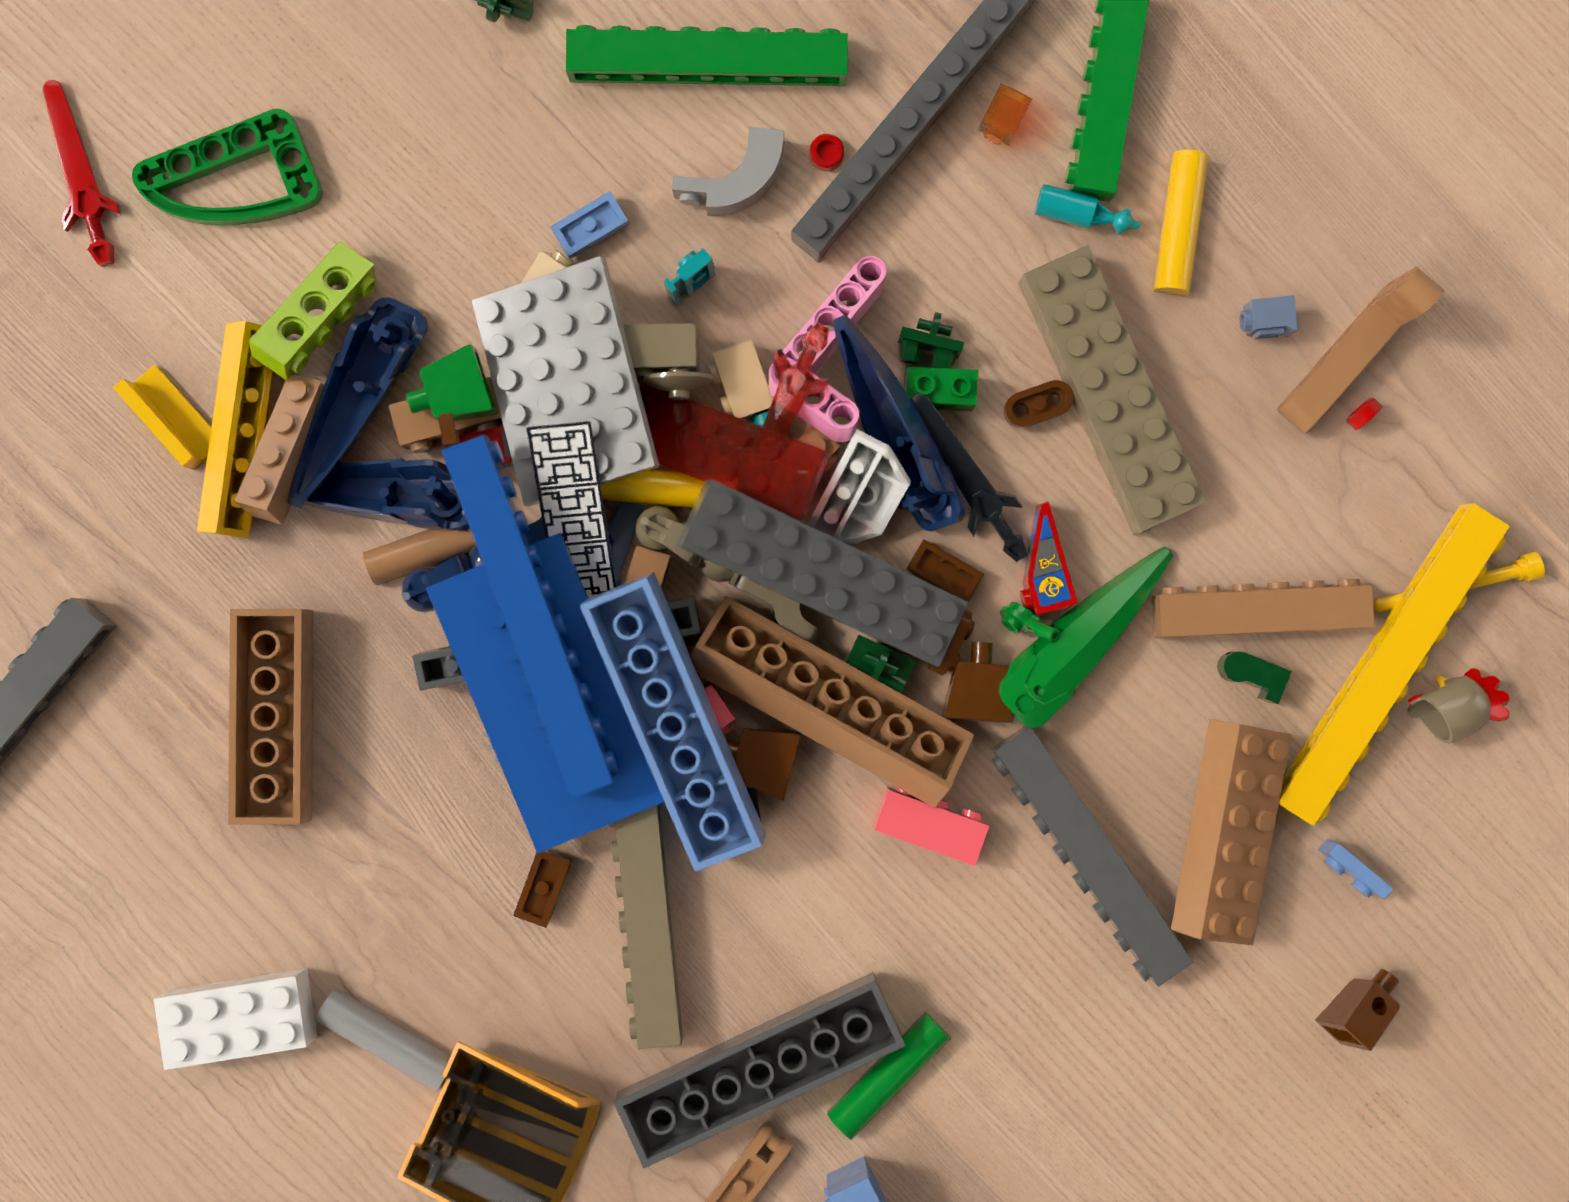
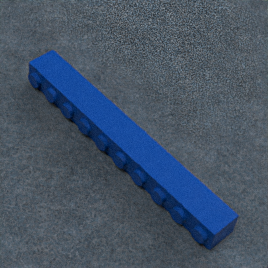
[441,435,619,798]

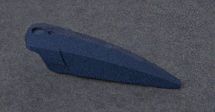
[288,297,428,509]
[833,315,966,531]
[305,458,470,531]

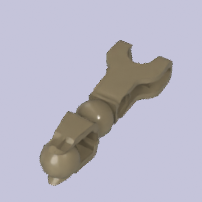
[635,506,819,643]

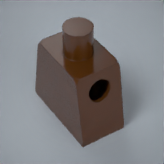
[942,641,1013,723]
[726,728,800,801]
[1315,969,1400,1051]

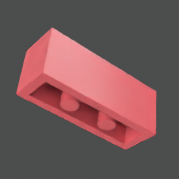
[873,787,989,866]

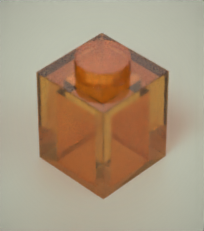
[978,83,1033,146]

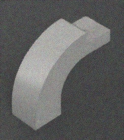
[672,127,784,216]

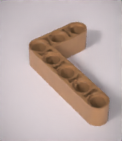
[1277,267,1445,433]

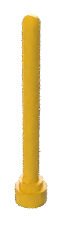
[1373,551,1545,612]

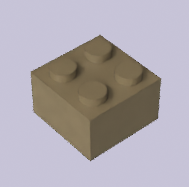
[623,323,700,385]

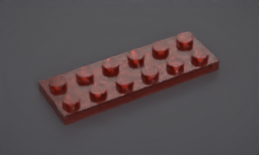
[639,383,831,521]

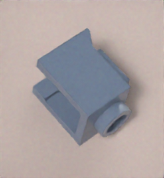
[1239,295,1298,339]

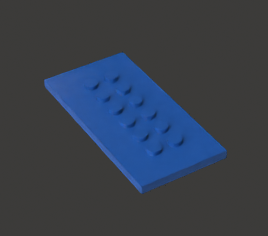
[426,533,665,854]

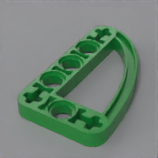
[132,108,323,225]

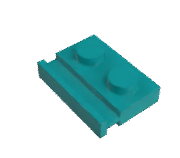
[663,248,716,306]

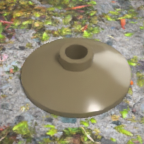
[643,371,714,400]

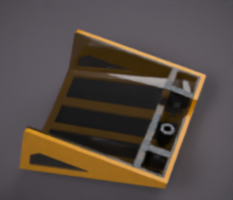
[397,1042,602,1202]

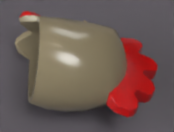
[1407,668,1510,744]

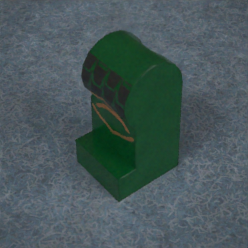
[1217,651,1292,704]

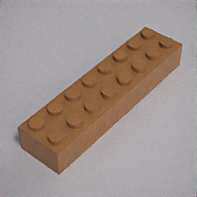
[690,596,974,808]

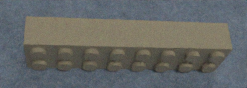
[1018,245,1207,535]

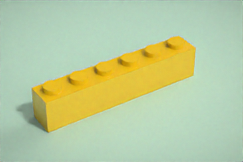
[197,321,272,538]

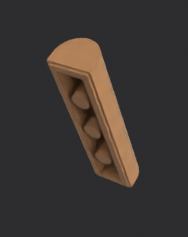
[363,529,476,585]

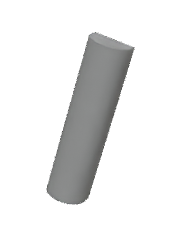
[315,988,451,1093]

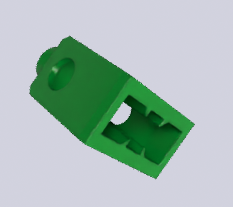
[406,344,498,421]

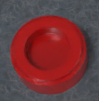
[809,134,844,171]
[1346,397,1383,431]

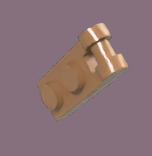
[705,1122,793,1202]

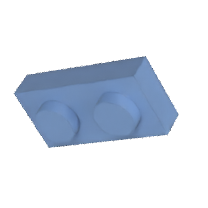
[550,191,629,259]
[1318,839,1393,899]

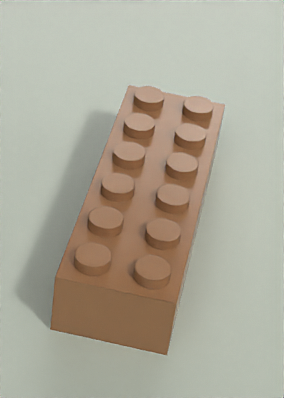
[228,609,313,825]
[1171,719,1291,945]

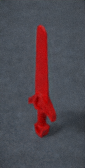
[43,80,121,267]

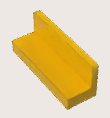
[112,365,211,470]

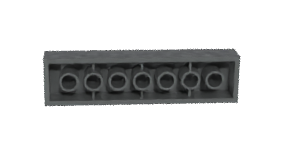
[676,479,969,667]
[613,972,906,1169]

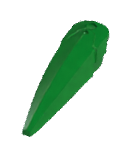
[998,546,1173,728]

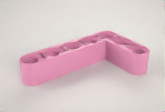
[768,256,887,442]

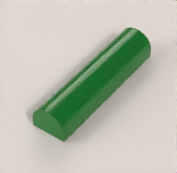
[827,1011,952,1140]

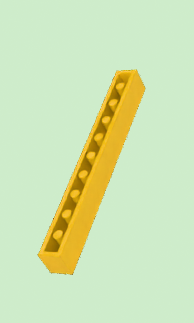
[1279,503,1510,826]

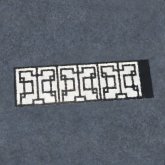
[526,421,616,598]

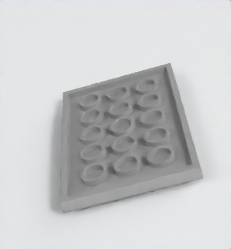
[472,256,660,506]

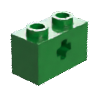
[904,367,978,411]

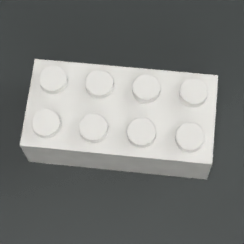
[153,968,318,1070]

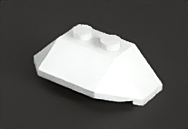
[808,429,911,544]

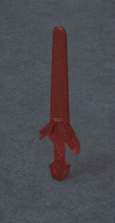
[746,322,831,484]

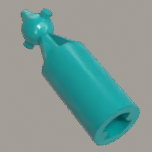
[1034,183,1141,234]

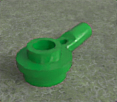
[1000,602,1060,643]

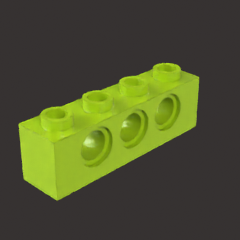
[249,241,376,380]

